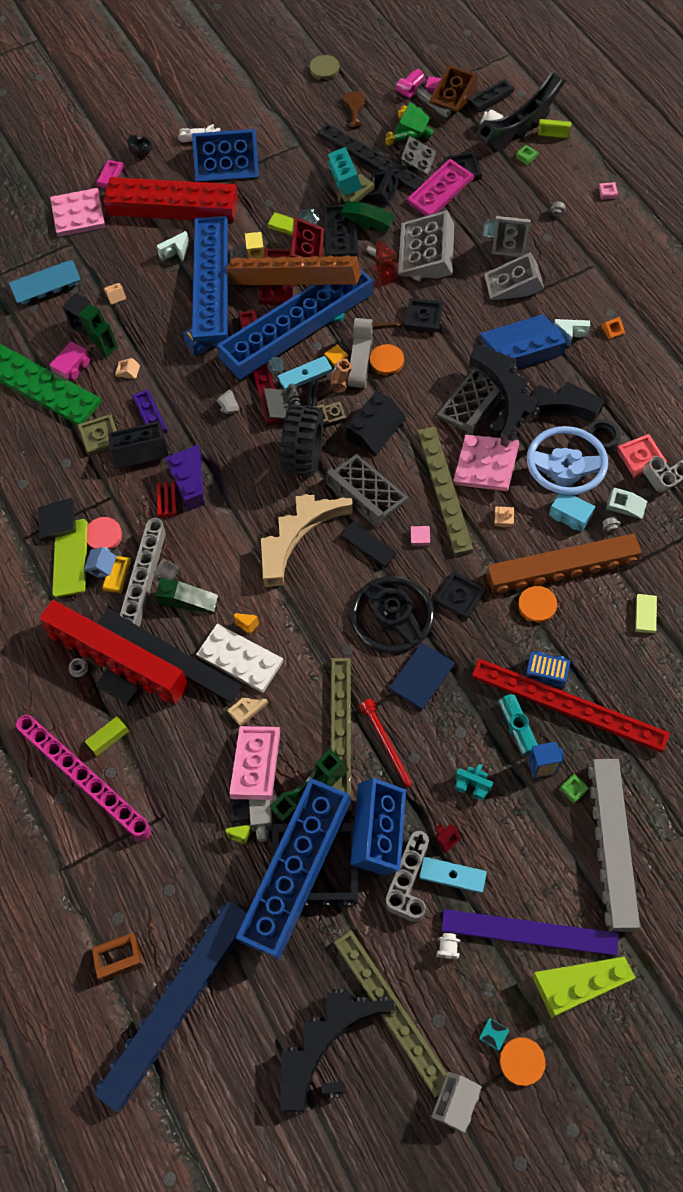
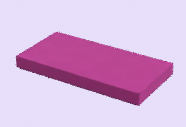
[407,159,474,216]

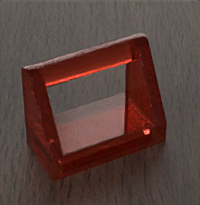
[376,241,398,284]

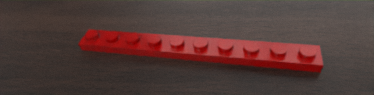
[472,658,670,753]

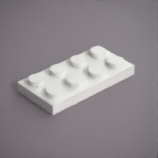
[196,624,284,693]

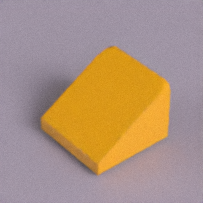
[234,613,259,634]

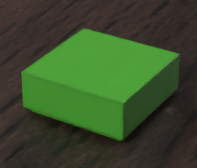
[515,145,538,165]
[559,774,590,804]

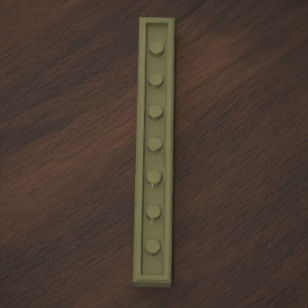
[331,658,351,813]
[333,930,447,1098]

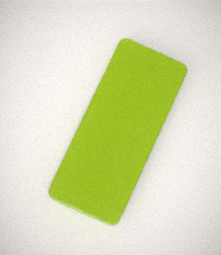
[53,519,88,598]

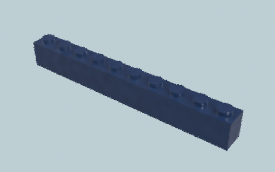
[94,901,247,1113]

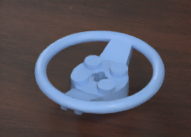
[527,426,608,495]

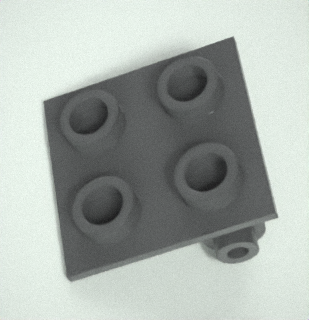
[401,136,436,175]
[264,384,300,419]

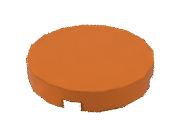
[370,344,404,376]
[518,586,557,623]
[499,1037,546,1086]

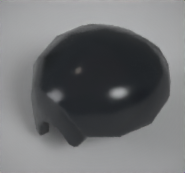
[127,134,152,157]

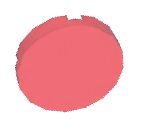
[87,517,122,550]

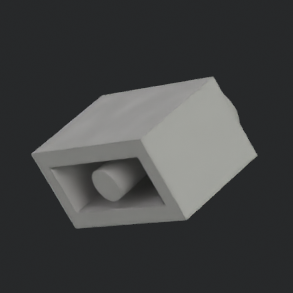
[431,1072,482,1132]

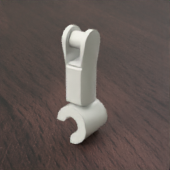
[178,125,220,143]

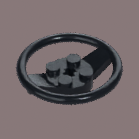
[350,576,434,653]

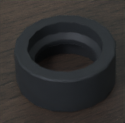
[584,419,621,455]

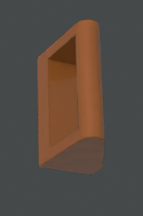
[92,932,144,982]

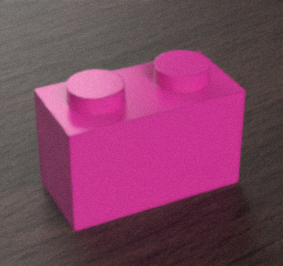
[50,341,91,382]

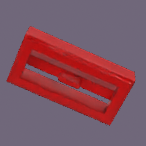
[157,481,177,518]

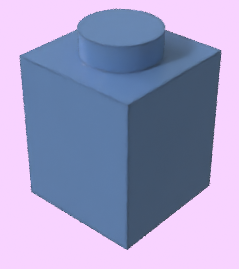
[84,547,116,578]

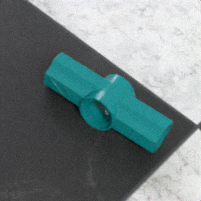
[498,694,538,756]

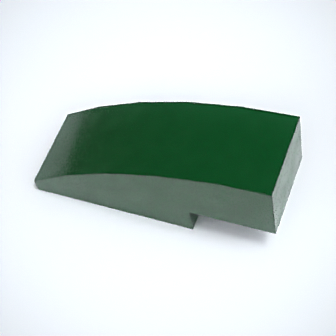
[340,201,395,234]
[78,303,118,358]

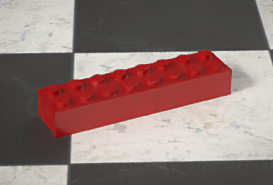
[104,177,238,223]
[39,600,189,705]

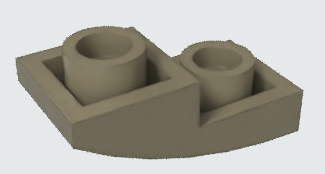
[315,402,346,425]

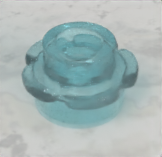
[268,357,284,374]

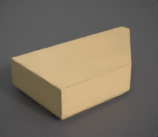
[227,698,268,726]

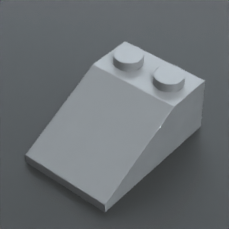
[492,216,530,257]
[484,252,544,301]

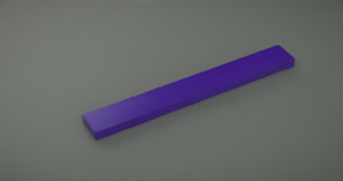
[441,909,618,956]

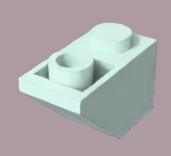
[606,488,647,519]

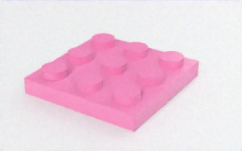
[50,188,106,237]
[453,435,519,491]

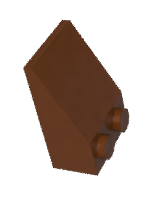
[429,65,478,112]

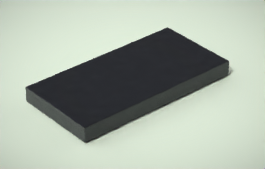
[324,205,358,258]

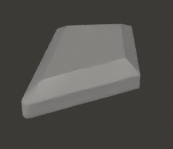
[217,390,240,414]

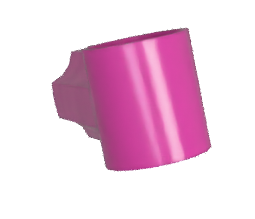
[396,69,425,98]

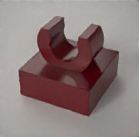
[434,824,461,853]

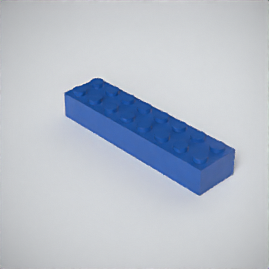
[236,778,351,960]

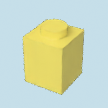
[245,232,264,258]

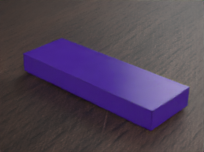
[132,389,168,434]

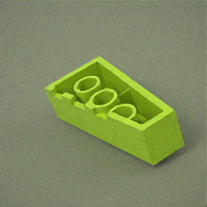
[532,957,636,1019]

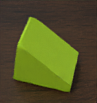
[225,825,252,845]

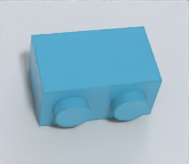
[549,494,595,532]

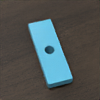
[278,356,332,390]
[419,857,487,894]

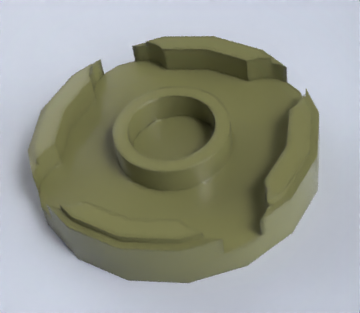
[310,55,340,80]

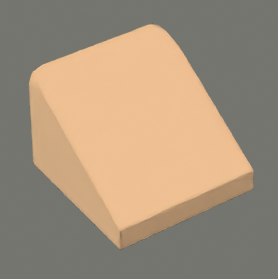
[104,283,126,304]
[115,358,140,379]

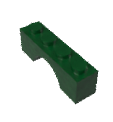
[269,749,349,824]

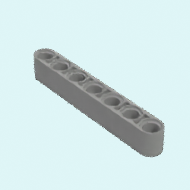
[120,518,166,627]

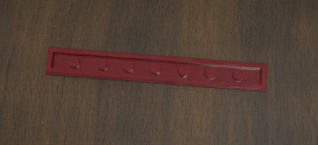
[238,310,283,426]

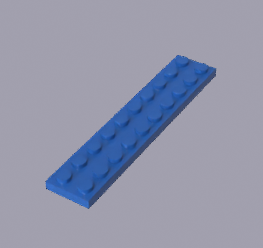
[192,216,228,342]

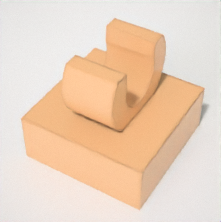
[494,507,514,527]

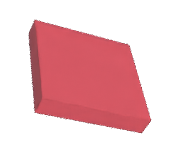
[616,434,667,478]

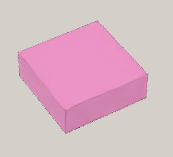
[598,183,618,200]
[411,526,430,546]

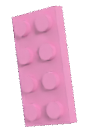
[229,726,280,800]

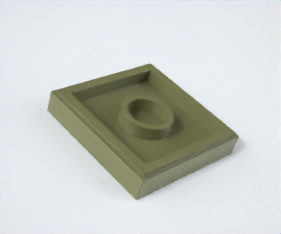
[78,414,117,456]

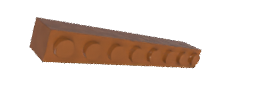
[226,256,361,285]
[486,533,642,594]

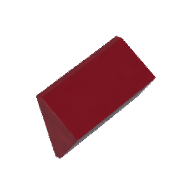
[290,217,324,258]

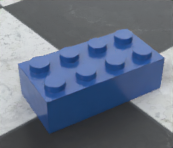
[350,778,406,876]

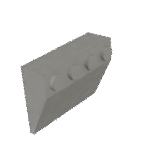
[398,210,454,278]

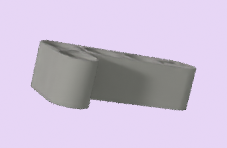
[348,318,373,388]
[643,456,683,493]
[386,831,429,922]

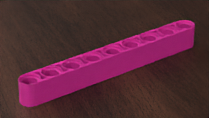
[16,715,152,841]

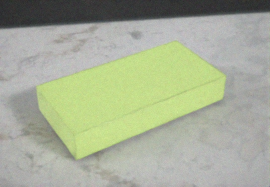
[635,594,657,634]

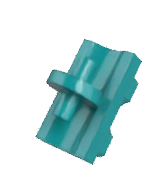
[455,764,493,801]

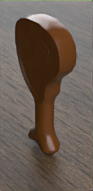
[343,91,365,128]

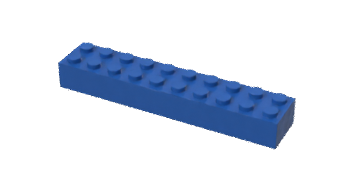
[217,268,373,379]

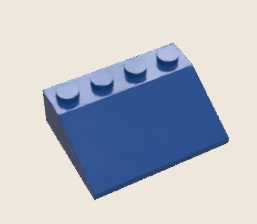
[192,129,259,182]
[480,314,566,369]

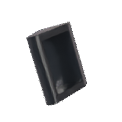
[362,170,399,206]

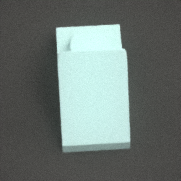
[157,231,189,261]
[554,319,590,347]

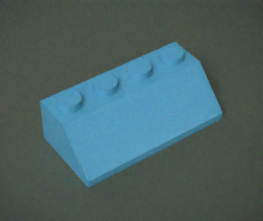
[9,260,81,305]

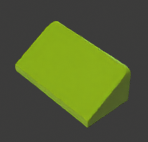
[85,717,129,756]

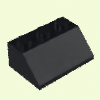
[346,390,406,456]
[108,421,169,469]

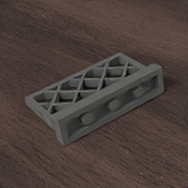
[437,370,503,436]
[325,454,408,528]

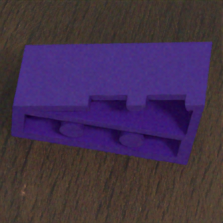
[165,444,205,511]

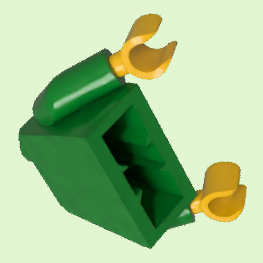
[385,102,434,145]

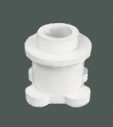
[437,933,460,959]

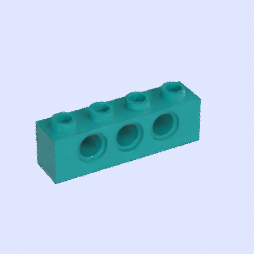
[327,147,363,196]

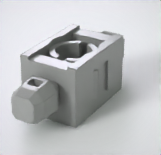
[249,799,273,842]

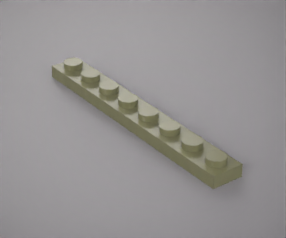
[418,427,473,556]

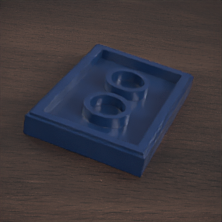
[389,643,455,711]

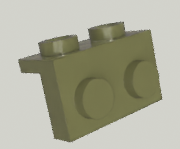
[338,173,374,204]

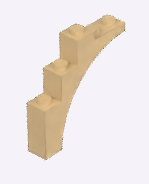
[261,494,353,587]

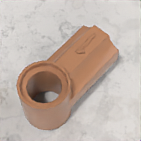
[331,359,352,392]

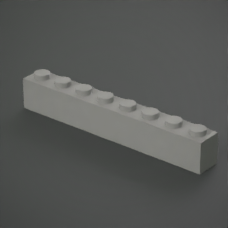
[588,759,640,932]

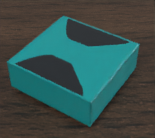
[479,1018,509,1051]

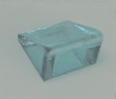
[297,208,319,225]
[484,219,496,237]

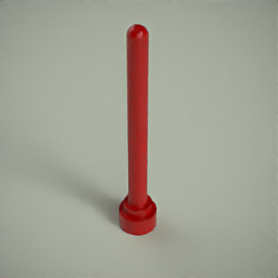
[358,699,412,787]

